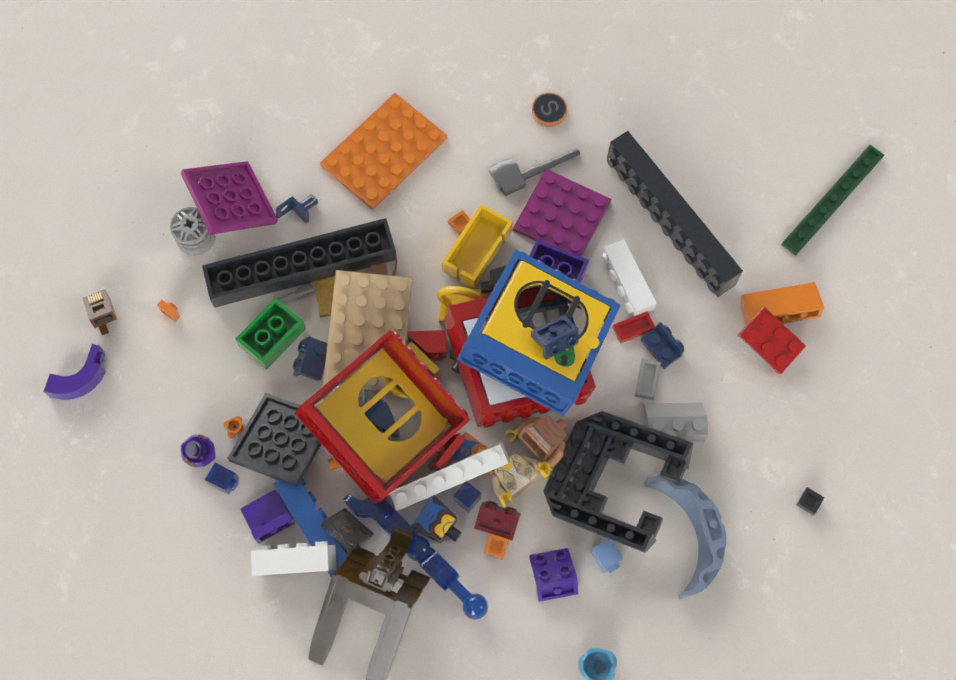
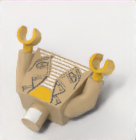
[492,453,552,508]

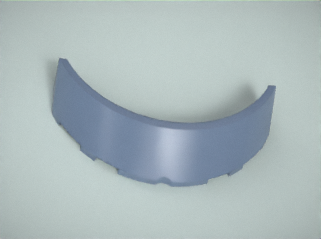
[644,475,726,600]

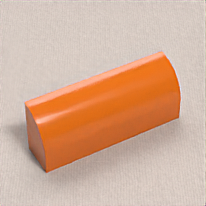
[741,282,824,325]

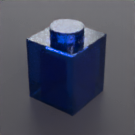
[205,462,239,495]
[453,481,482,513]

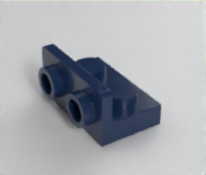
[531,315,579,359]
[640,322,685,369]

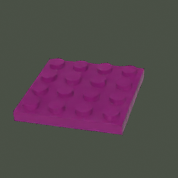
[180,161,278,235]
[513,169,612,257]

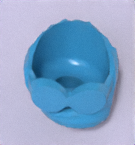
[578,648,617,680]

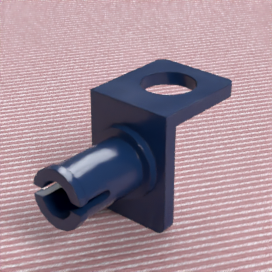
[276,194,318,223]

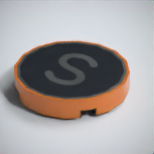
[532,93,567,127]

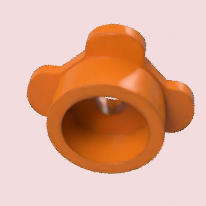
[224,416,245,438]

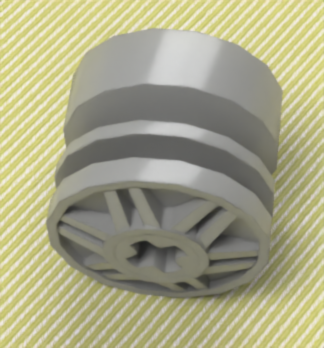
[170,207,216,256]

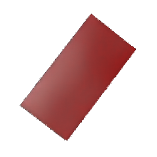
[612,311,655,344]

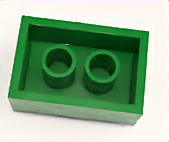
[235,298,306,370]

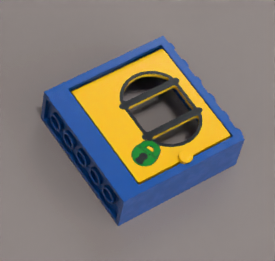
[457,249,621,416]

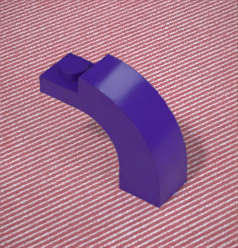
[43,344,106,400]

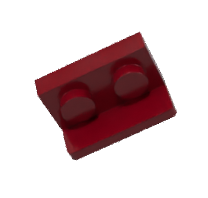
[474,501,521,541]

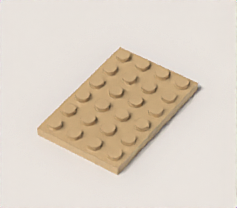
[323,270,413,392]

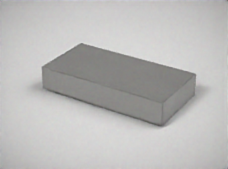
[635,359,661,400]

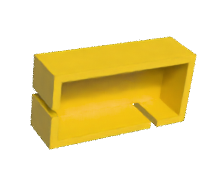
[442,204,513,289]

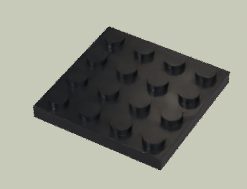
[227,393,322,488]

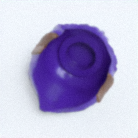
[180,434,216,468]

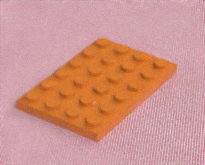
[320,93,447,210]

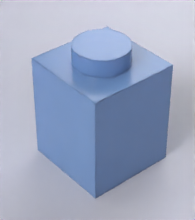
[591,539,623,573]

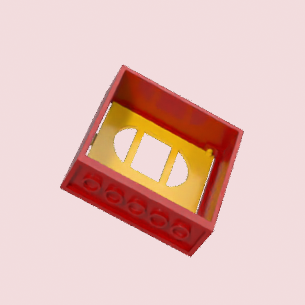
[294,329,470,505]

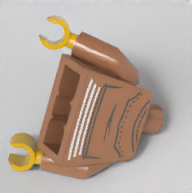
[505,416,567,478]

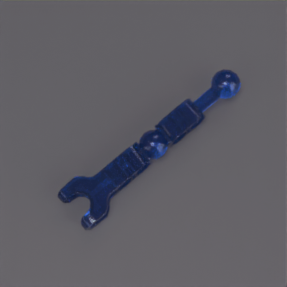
[343,485,489,620]

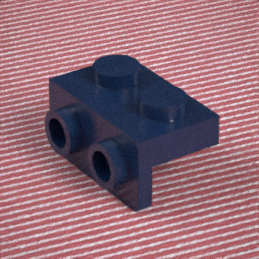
[293,337,328,381]

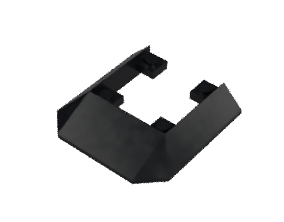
[543,411,694,553]

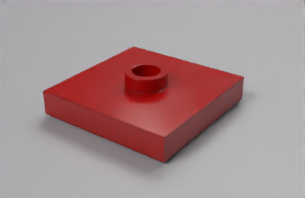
[426,433,465,471]

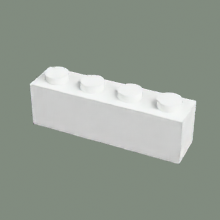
[601,239,657,316]
[251,541,336,576]

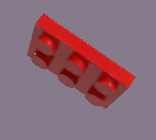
[737,307,806,374]

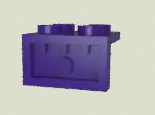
[240,490,294,544]
[529,548,578,602]

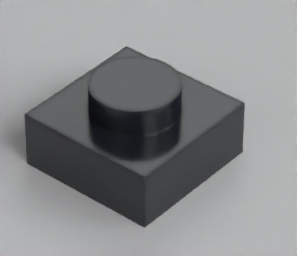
[796,487,825,516]

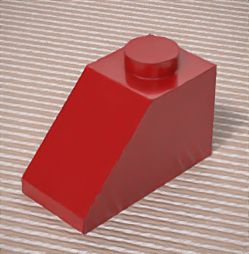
[408,330,447,361]

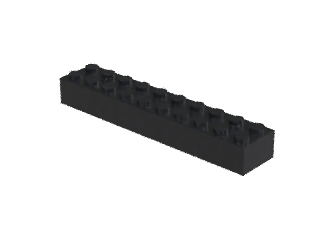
[607,131,743,297]
[202,218,397,308]

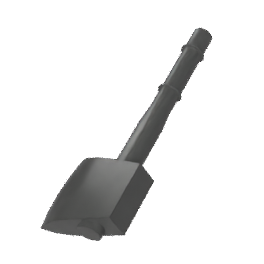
[488,148,580,196]

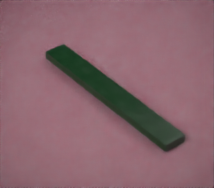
[781,145,884,256]

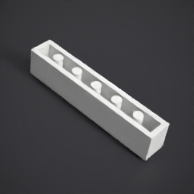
[390,442,510,511]

